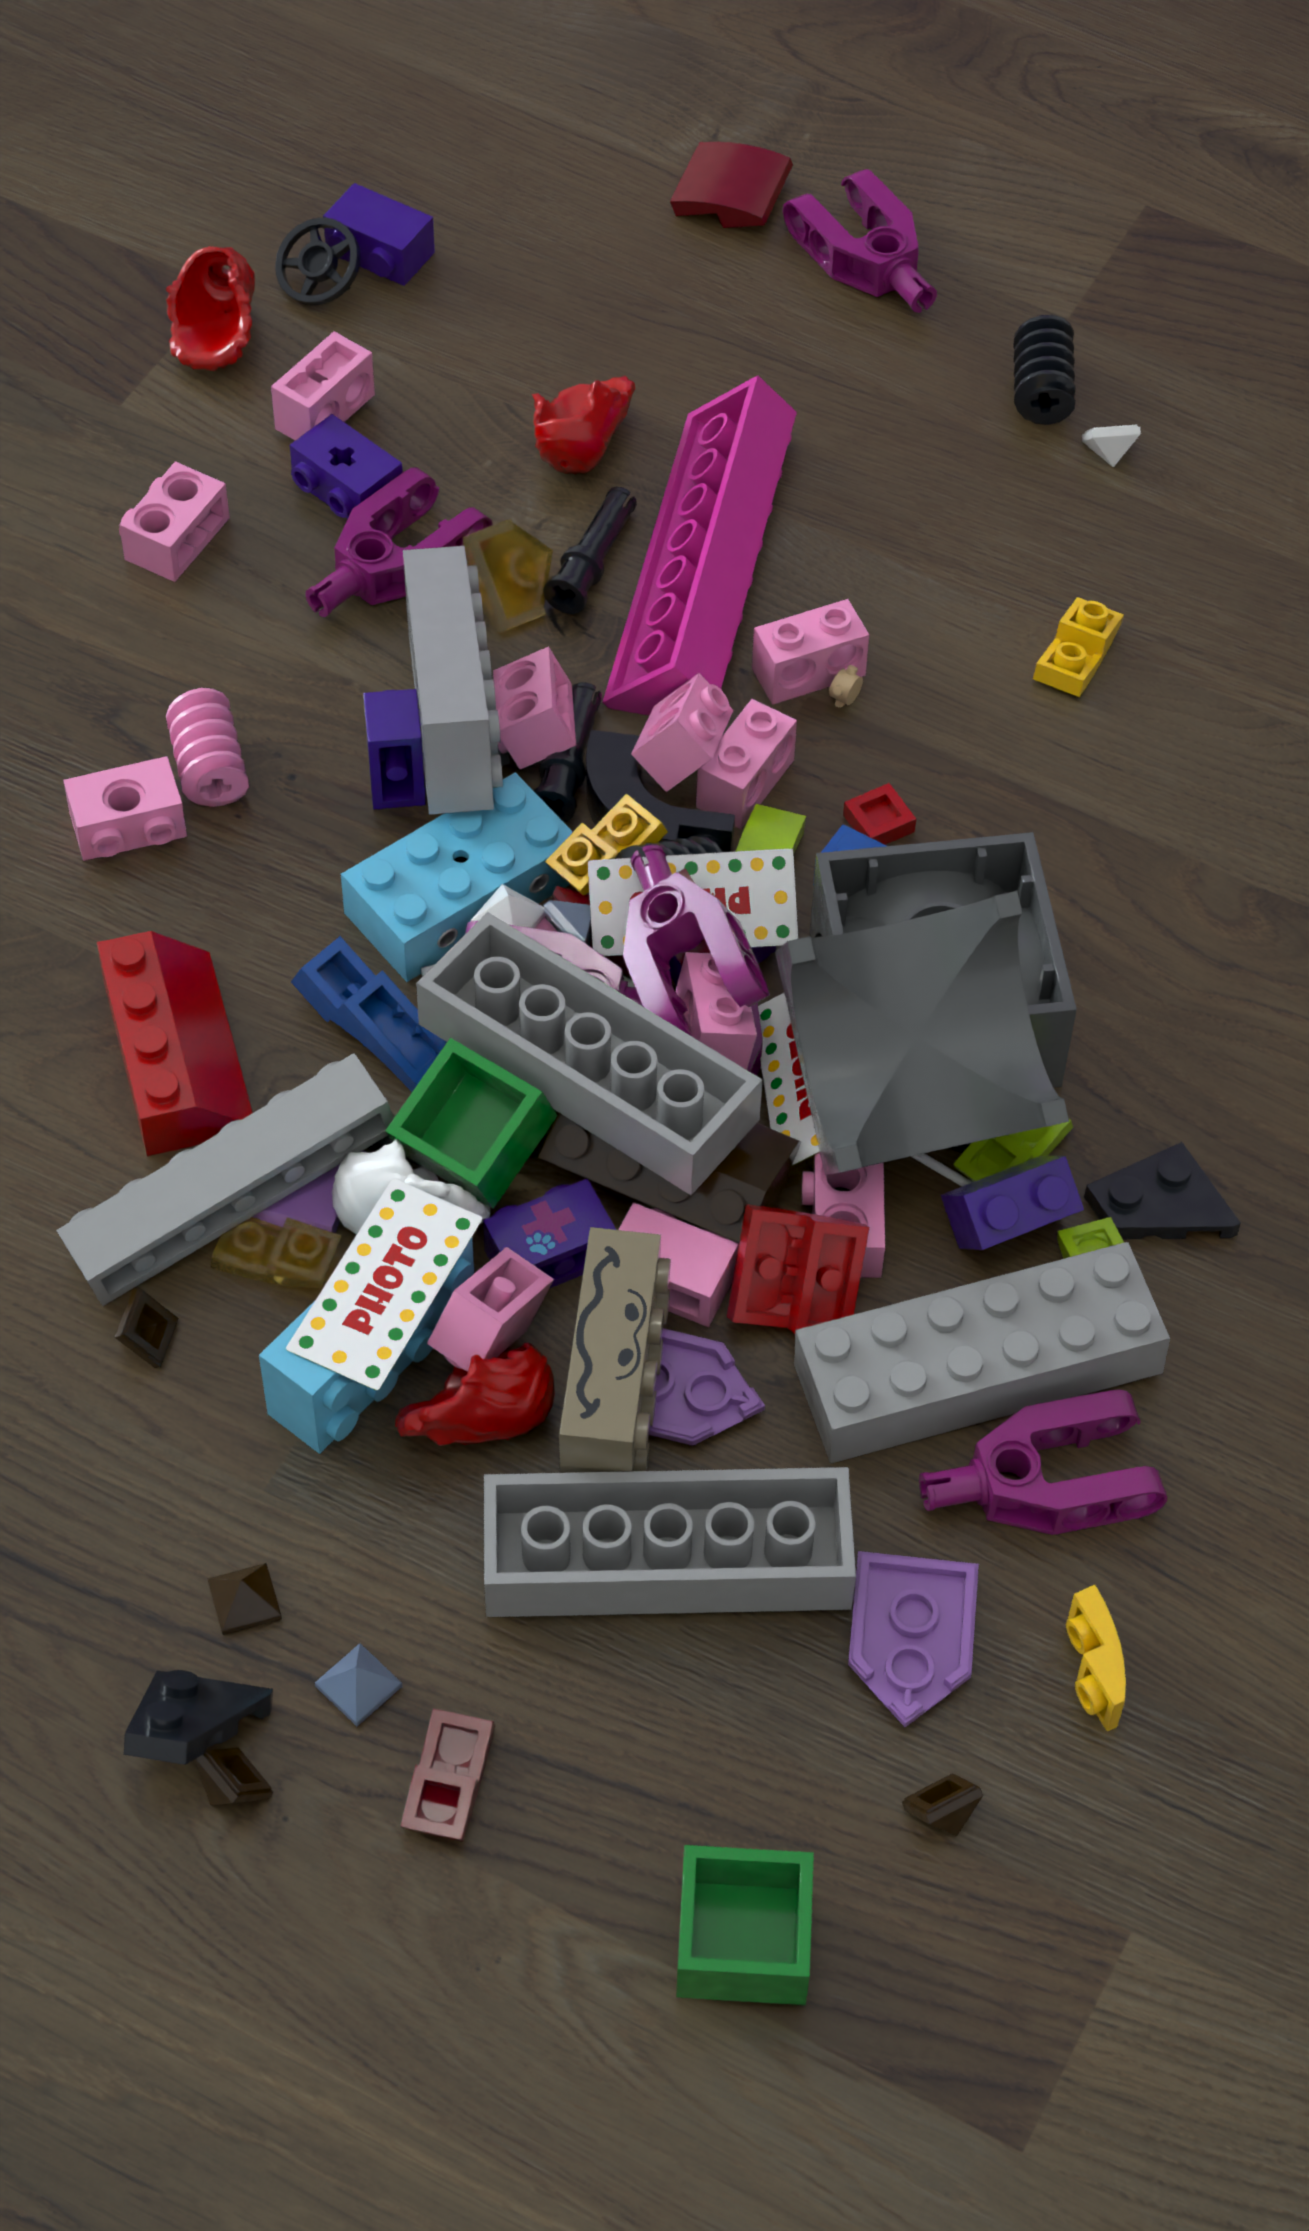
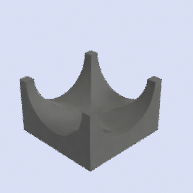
[810,832,1077,1088]
[775,891,1069,1175]

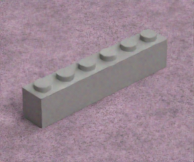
[56,1053,394,1306]

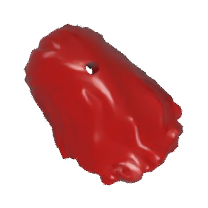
[166,246,255,372]
[532,375,635,474]
[395,1343,555,1446]

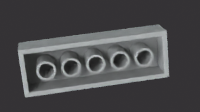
[403,546,503,814]
[416,912,762,1195]
[794,1242,1170,1464]
[484,1467,856,1617]

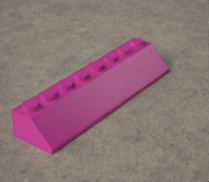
[602,375,797,716]

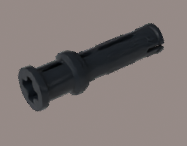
[543,487,637,614]
[533,682,603,822]

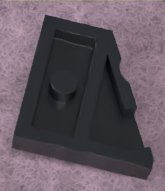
[1084,1142,1241,1240]
[123,1670,273,1765]

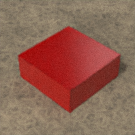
[843,783,916,845]

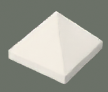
[1082,425,1141,467]
[471,884,545,928]

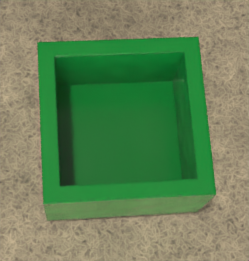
[385,1038,558,1209]
[676,1845,814,2005]

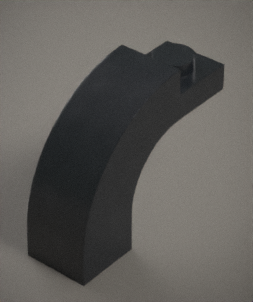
[586,730,735,852]

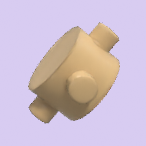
[829,665,863,707]

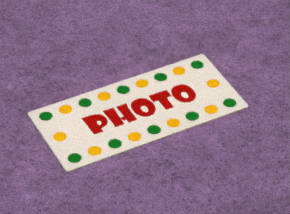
[588,848,798,956]
[758,993,820,1165]
[286,1179,482,1390]

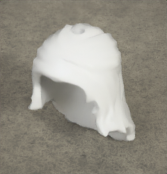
[332,1139,491,1234]

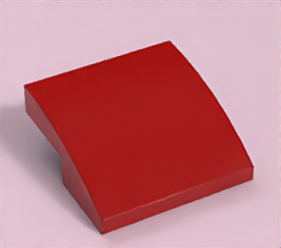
[727,1204,870,1334]

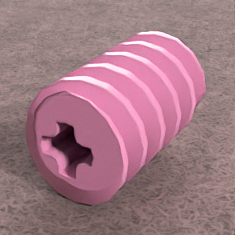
[166,688,249,807]

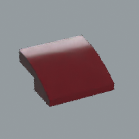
[670,142,793,228]

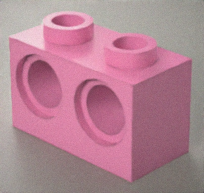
[271,331,375,440]
[119,461,230,582]
[752,599,869,705]
[493,646,576,769]
[631,673,734,792]
[696,699,797,829]
[801,1152,885,1278]

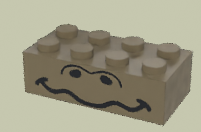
[559,1227,671,1473]

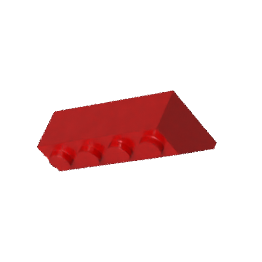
[97,931,253,1156]

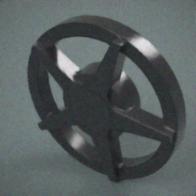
[275,218,361,306]

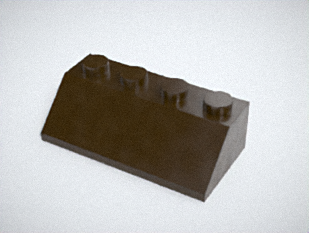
[538,1111,802,1243]

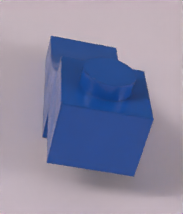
[291,936,447,1092]

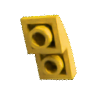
[1033,597,1124,697]
[545,794,668,895]
[1066,1585,1126,1732]

